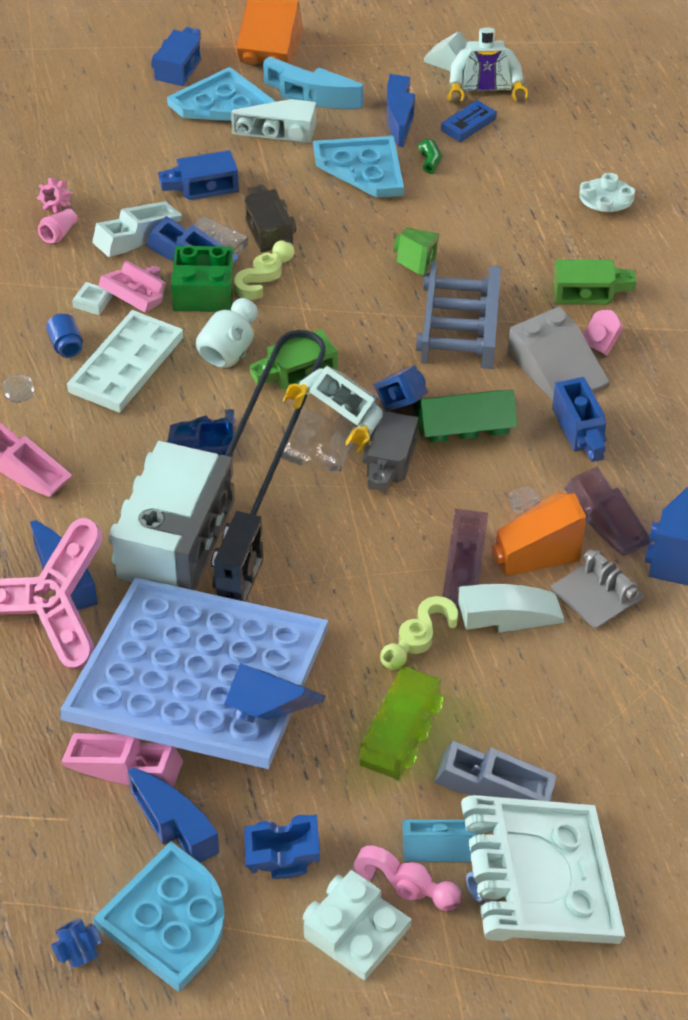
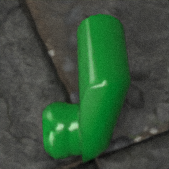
[418,139,443,174]

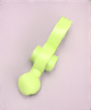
[234,240,294,300]
[380,596,458,670]

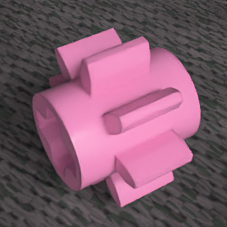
[36,178,74,213]

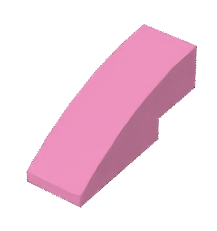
[0,422,72,497]
[61,733,183,788]

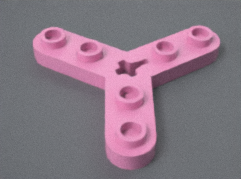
[0,518,103,670]

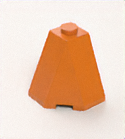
[492,492,587,576]

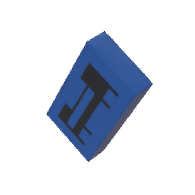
[441,100,497,142]

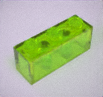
[360,666,444,780]

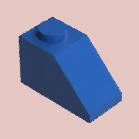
[373,365,428,412]

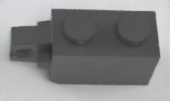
[362,411,419,492]

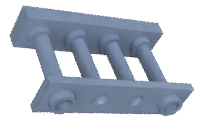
[416,262,501,369]

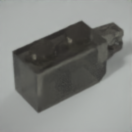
[245,184,297,252]

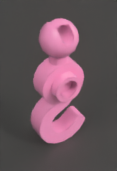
[354,846,462,911]

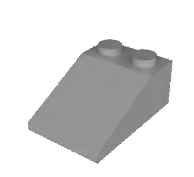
[507,307,609,401]

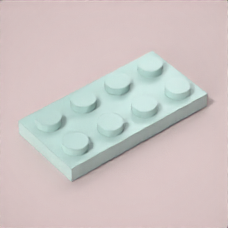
[67,310,183,413]

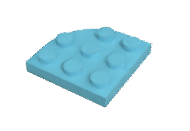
[93,841,225,992]

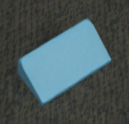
[402,819,478,862]

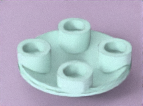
[579,173,635,212]

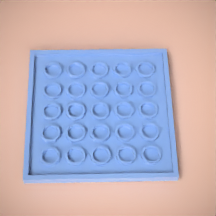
[60,577,328,769]

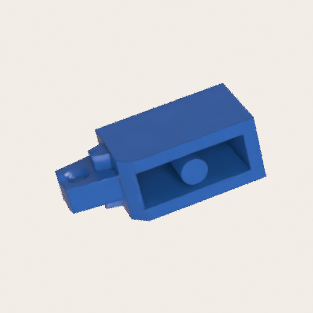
[151,27,201,86]
[158,150,239,200]
[552,377,606,462]

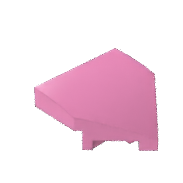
[98,260,166,312]

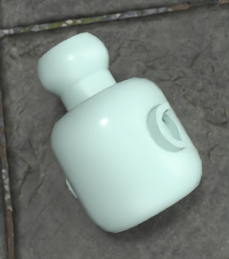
[196,298,258,368]

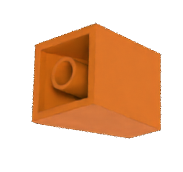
[237,0,303,65]

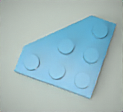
[167,67,276,121]
[313,136,404,198]

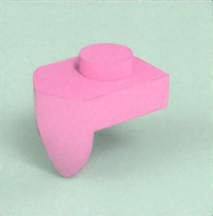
[583,310,624,356]

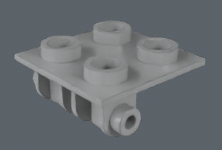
[550,549,645,630]

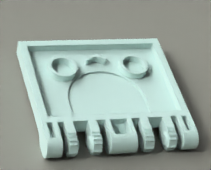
[461,795,625,944]

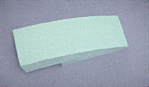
[92,201,182,257]
[458,584,564,633]

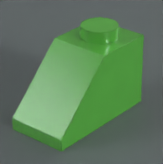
[394,227,440,275]

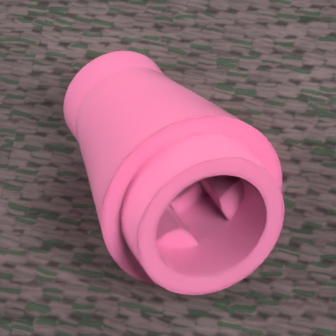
[38,208,77,244]

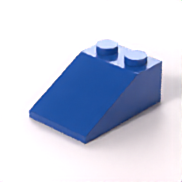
[645,487,688,586]

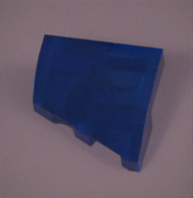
[167,409,235,459]

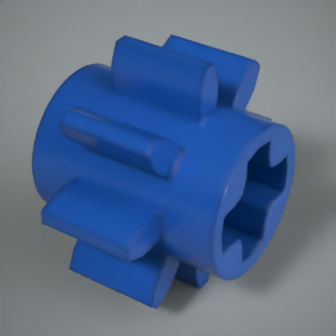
[51,919,103,968]

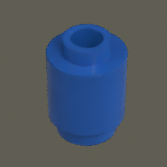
[46,313,83,358]

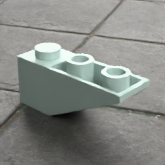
[231,99,317,143]

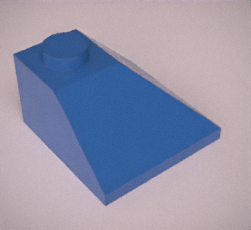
[224,663,326,723]

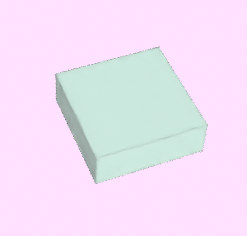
[72,282,113,315]

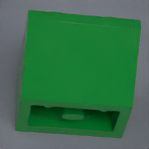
[171,245,234,312]

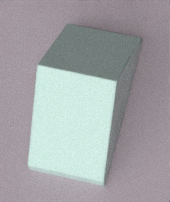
[424,31,468,71]

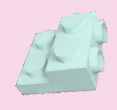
[303,870,412,981]

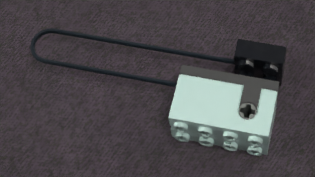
[109,330,326,602]

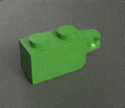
[553,259,636,305]
[250,329,338,390]

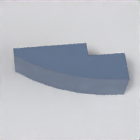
[434,740,557,802]

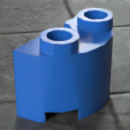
[244,814,320,879]

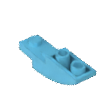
[263,56,364,109]

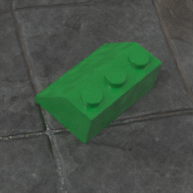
[412,390,517,442]

